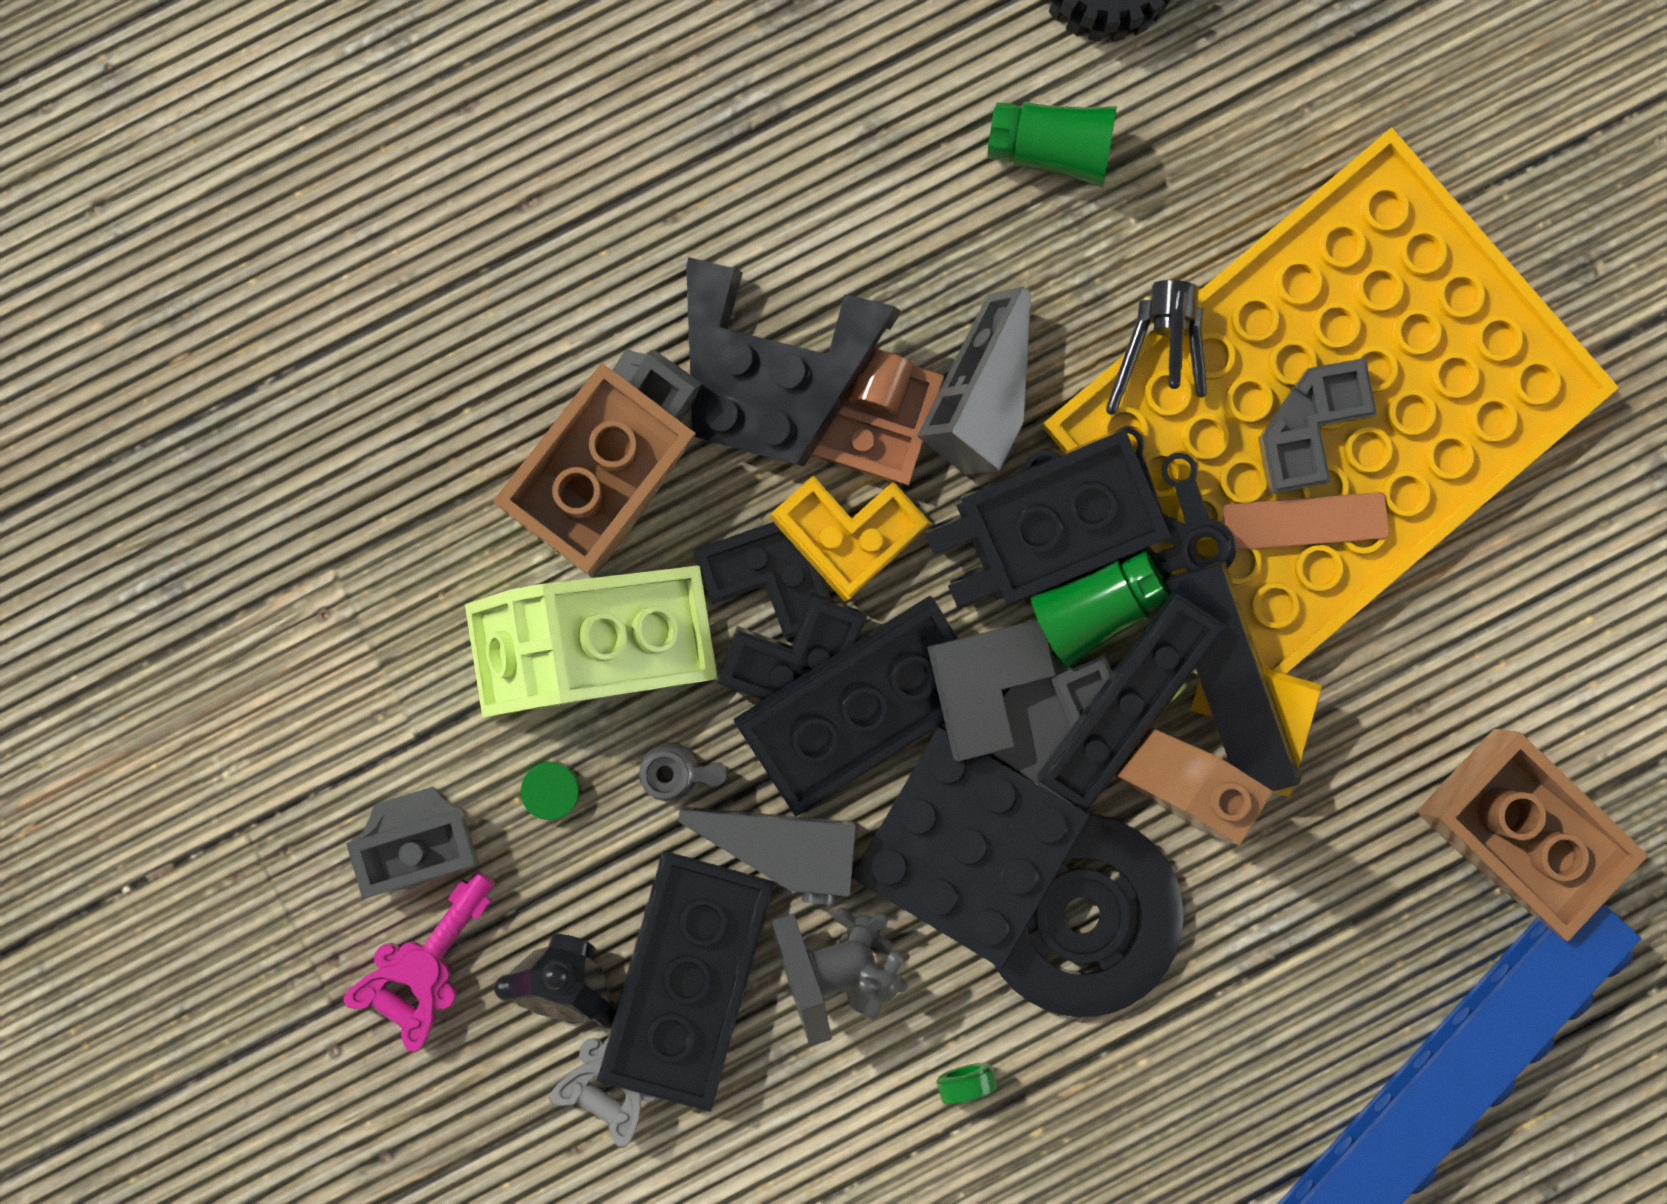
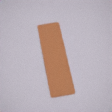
[1223,492,1388,550]

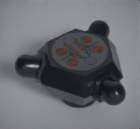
[494,934,618,1029]

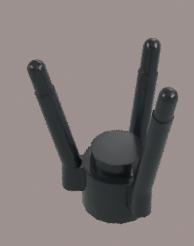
[1106,280,1207,415]

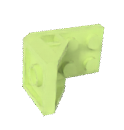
[465,565,718,718]

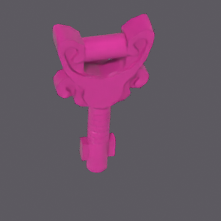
[344,870,495,1053]

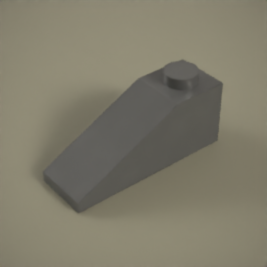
[917,287,1031,474]
[678,806,856,905]

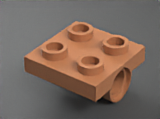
[811,349,944,487]

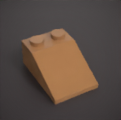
[493,362,696,578]
[1416,728,1649,942]

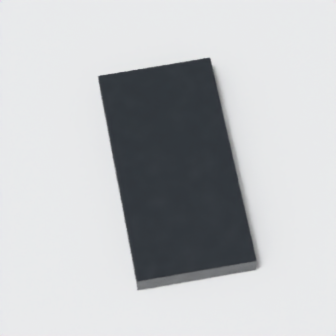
[733,595,958,817]
[596,850,775,1112]

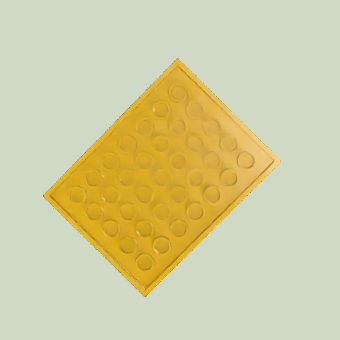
[1041,127,1619,674]

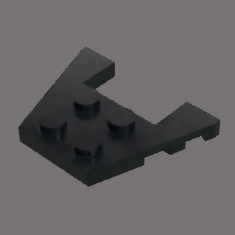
[686,257,900,466]

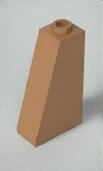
[1114,727,1273,846]

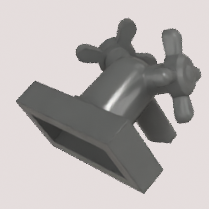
[772,908,908,1047]

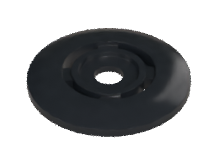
[995,813,1183,1017]

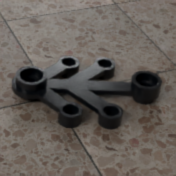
[1024,425,1237,575]

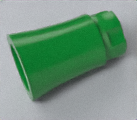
[987,102,1117,188]
[1031,552,1170,668]

